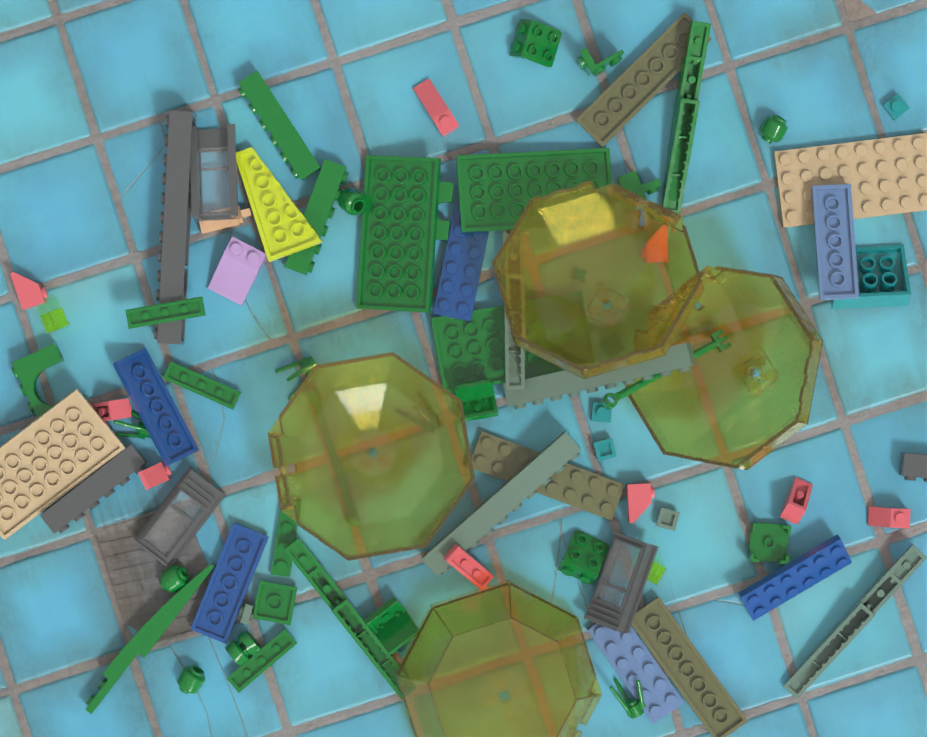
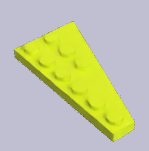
[236,147,323,262]

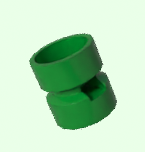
[225,630,261,666]

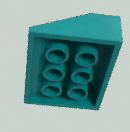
[831,244,911,309]

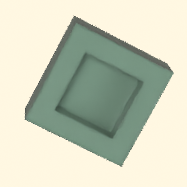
[656,507,680,531]
[238,602,255,625]

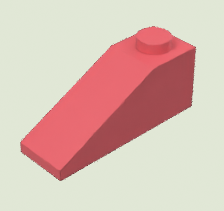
[413,79,459,137]

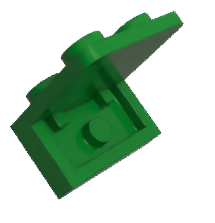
[509,19,562,67]
[576,48,624,77]
[454,379,499,423]
[557,530,609,585]
[364,597,419,654]

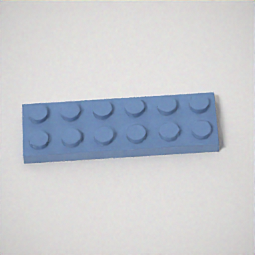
[811,184,859,301]
[587,623,684,724]

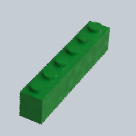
[238,71,321,181]
[284,159,349,275]

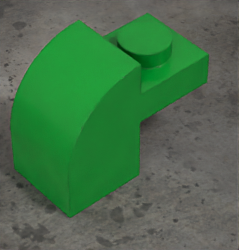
[617,171,662,202]

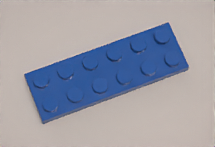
[433,202,489,322]
[113,348,199,467]
[190,522,269,644]
[738,534,852,621]

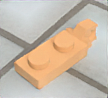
[199,206,252,234]

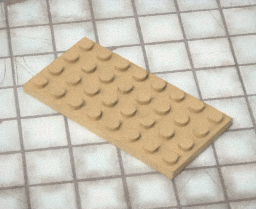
[774,133,927,228]
[0,388,126,540]

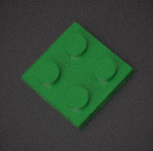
[253,580,298,625]

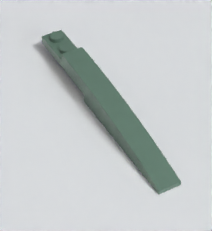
[502,230,525,390]
[783,544,927,699]

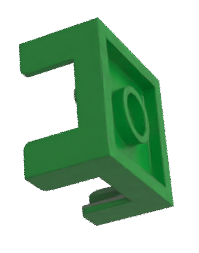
[748,522,791,564]

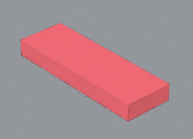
[443,544,495,590]

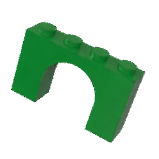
[11,343,65,418]

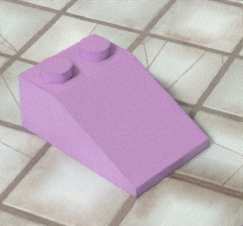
[208,236,267,306]

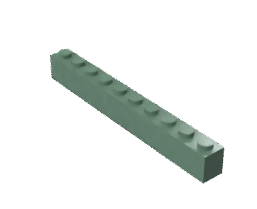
[503,343,696,409]
[422,430,581,576]

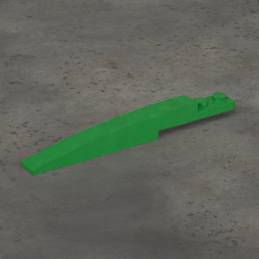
[661,20,711,215]
[284,537,417,700]
[85,562,216,714]

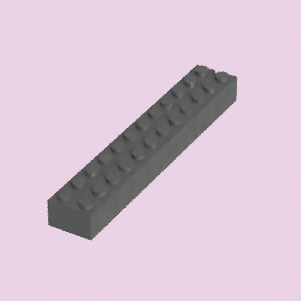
[154,110,196,345]

